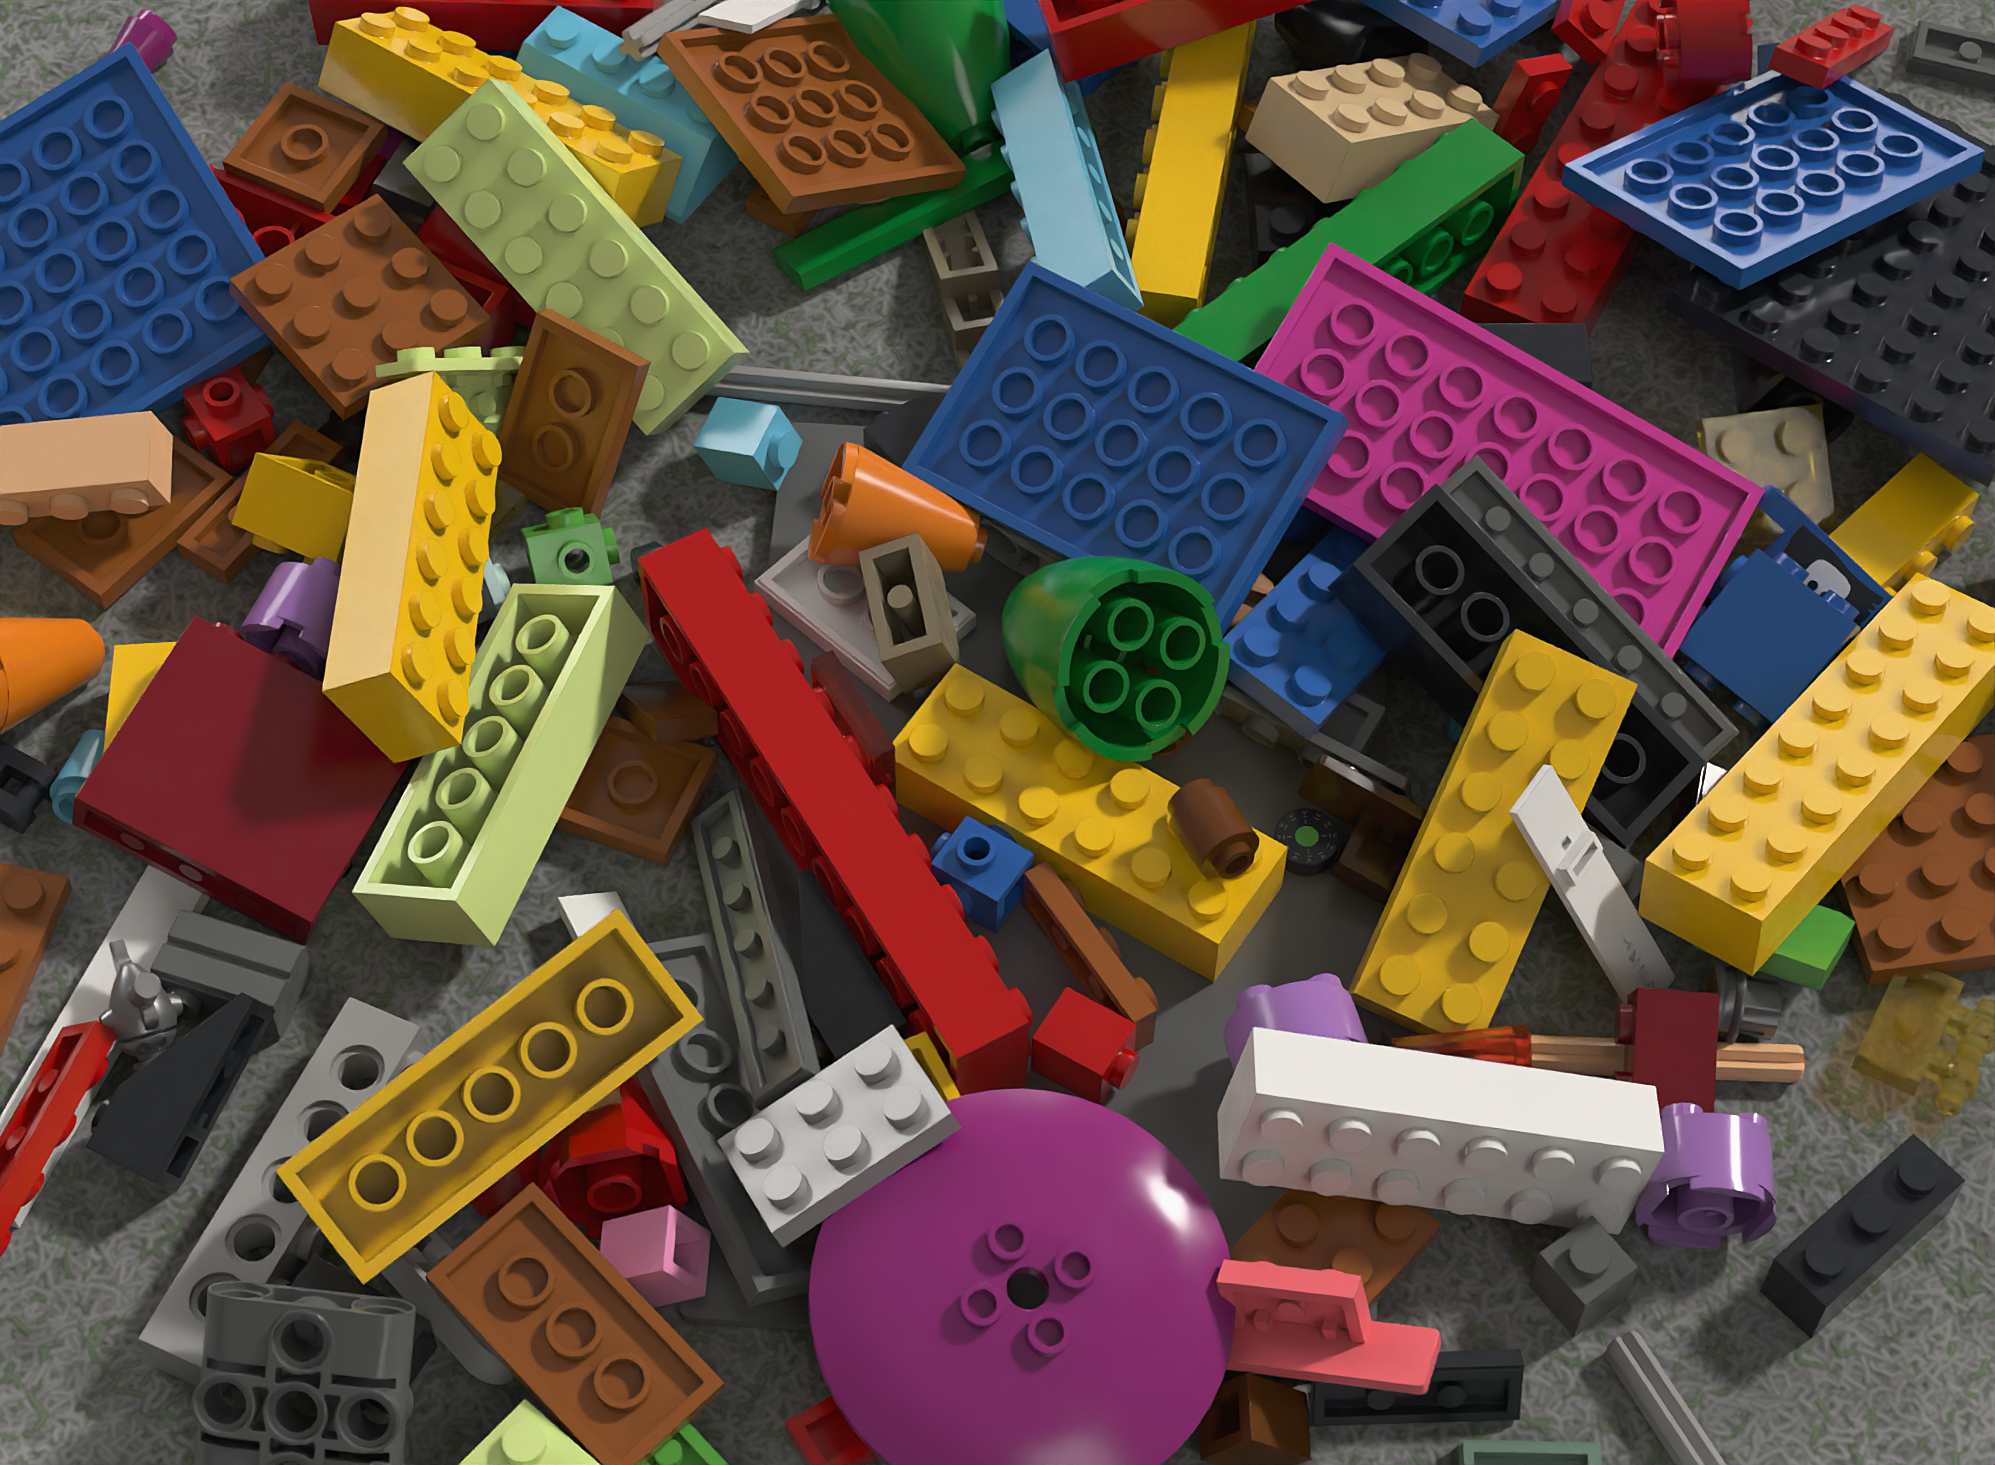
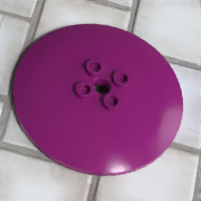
[808,1089,1236,1465]

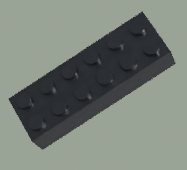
[1327,483,1707,849]

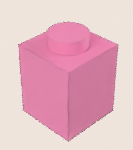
[600,1205,711,1308]

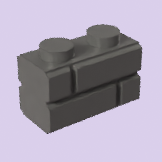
[150,909,313,1039]

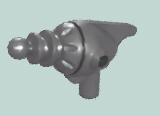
[98,939,183,1071]

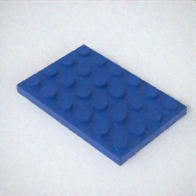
[1561,70,1985,290]
[901,260,1350,637]

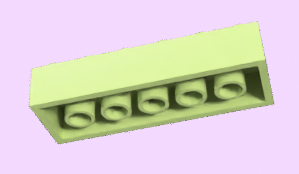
[402,78,750,436]
[352,583,650,947]

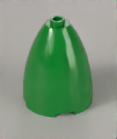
[826,0,1010,155]
[1001,556,1230,762]

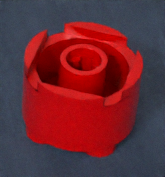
[1655,0,1753,91]

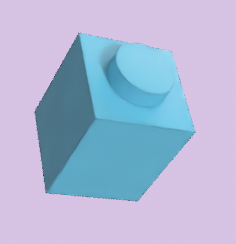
[693,397,803,491]

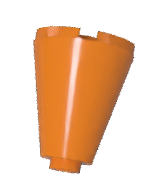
[808,441,988,573]
[0,617,105,735]

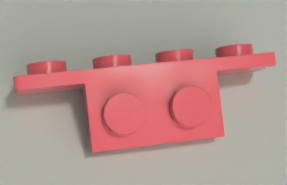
[1216,1259,1441,1395]

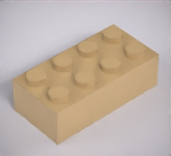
[1245,53,1499,203]

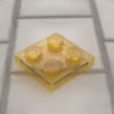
[1696,404,1837,538]

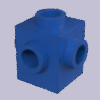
[929,816,1034,934]

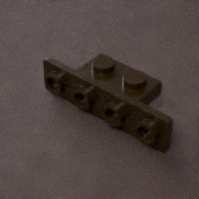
[1297,755,1427,906]

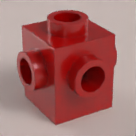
[180,365,276,475]

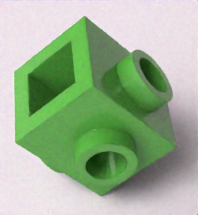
[521,507,620,586]

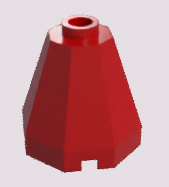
[539,1073,689,1240]

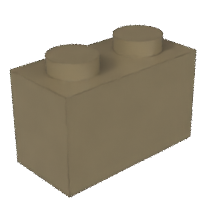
[858,533,963,694]

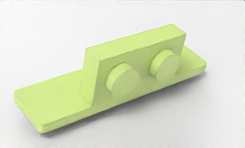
[375,346,526,437]

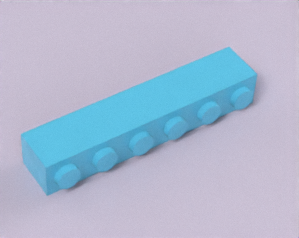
[990,48,1144,312]

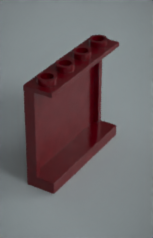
[72,615,418,946]

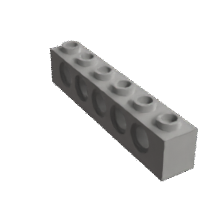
[138,997,427,1398]

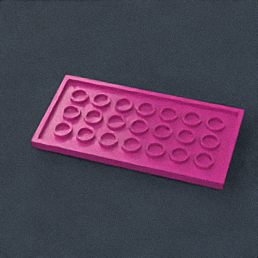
[1254,242,1766,660]

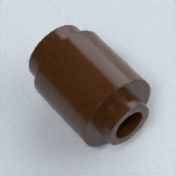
[1167,779,1259,879]

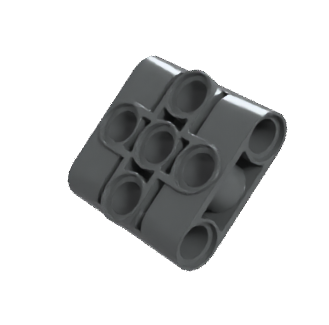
[191,1281,416,1465]

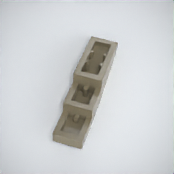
[920,210,1004,373]

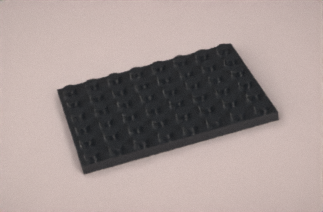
[1664,88,1995,487]

